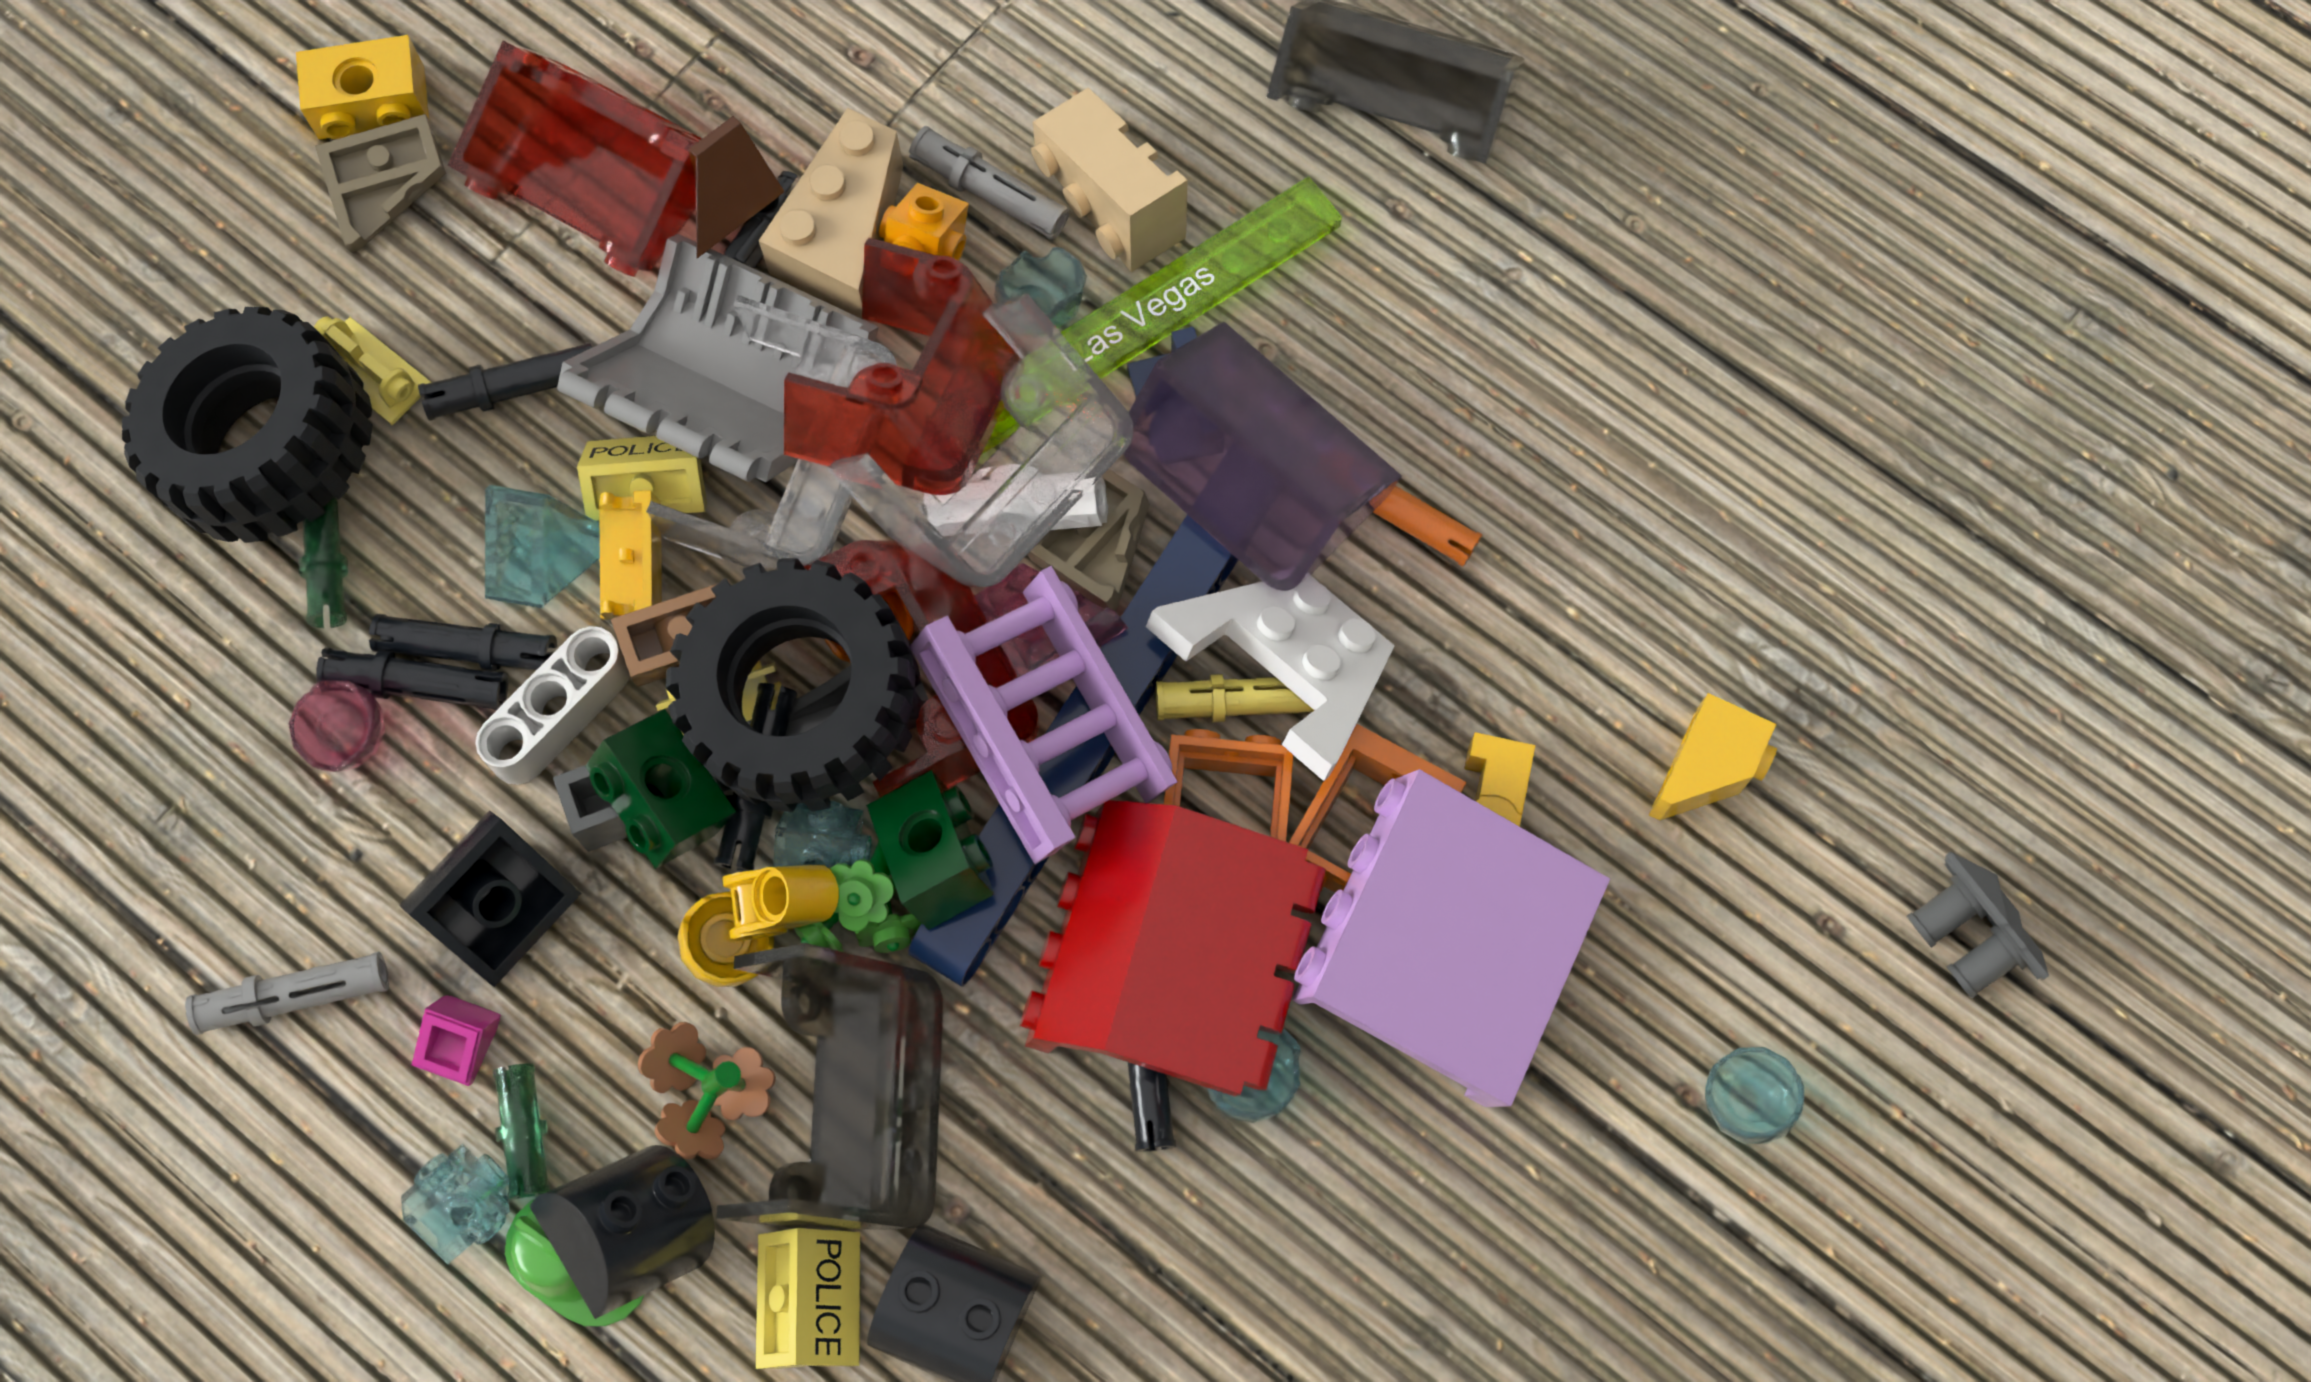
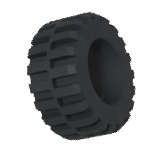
[122,307,373,543]
[666,558,921,812]

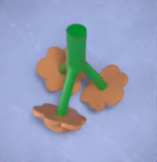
[638,1022,776,1159]

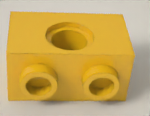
[296,35,429,140]

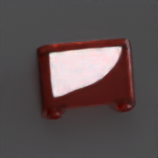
[447,40,703,277]

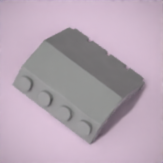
[557,234,879,482]

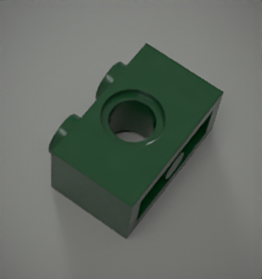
[585,709,736,869]
[866,769,995,930]

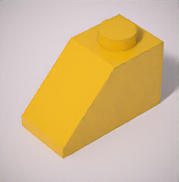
[1649,693,1777,821]

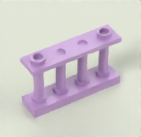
[910,566,1177,864]

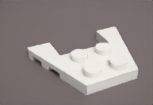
[1146,571,1394,781]

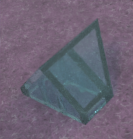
[485,485,600,608]

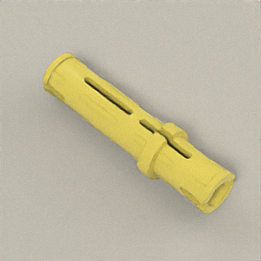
[1155,674,1314,723]

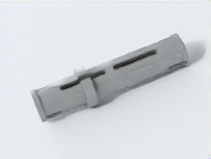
[909,126,1070,240]
[185,952,389,1035]

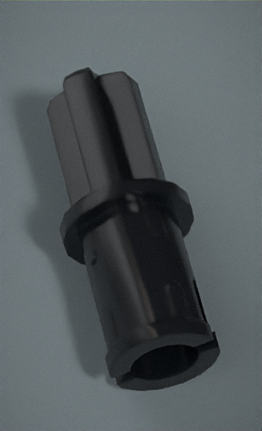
[723,171,797,269]

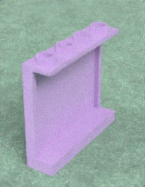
[1292,769,1610,1107]

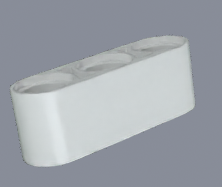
[475,626,630,785]

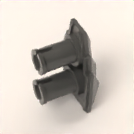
[1906,852,2049,999]

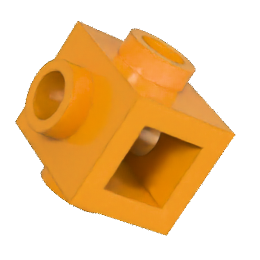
[879,182,969,284]

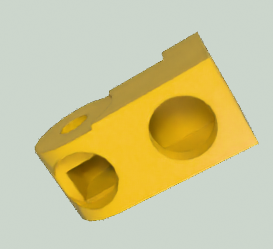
[1464,732,1536,827]

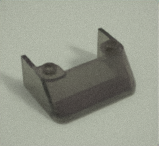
[1266,0,1524,164]
[716,943,943,1230]

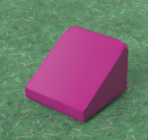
[411,995,501,1086]

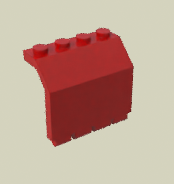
[1020,800,1326,1097]

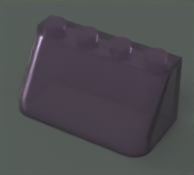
[1119,321,1402,591]

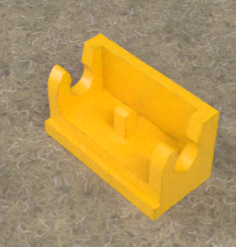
[599,490,662,620]

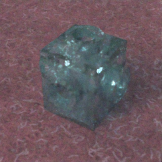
[773,800,872,869]
[401,1144,510,1265]

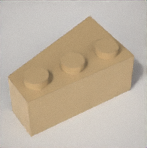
[1031,87,1188,273]
[759,108,903,321]

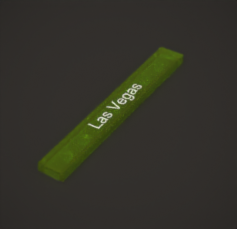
[933,176,1342,464]

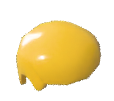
[678,891,774,987]

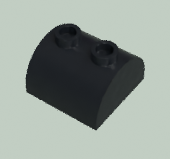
[399,810,582,987]
[529,1145,715,1319]
[867,1223,1042,1382]

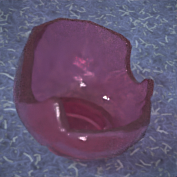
[288,680,386,772]

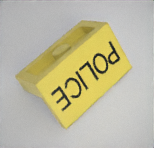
[577,436,707,521]
[756,1228,860,1369]

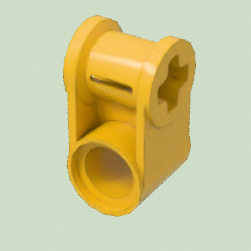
[722,865,839,941]

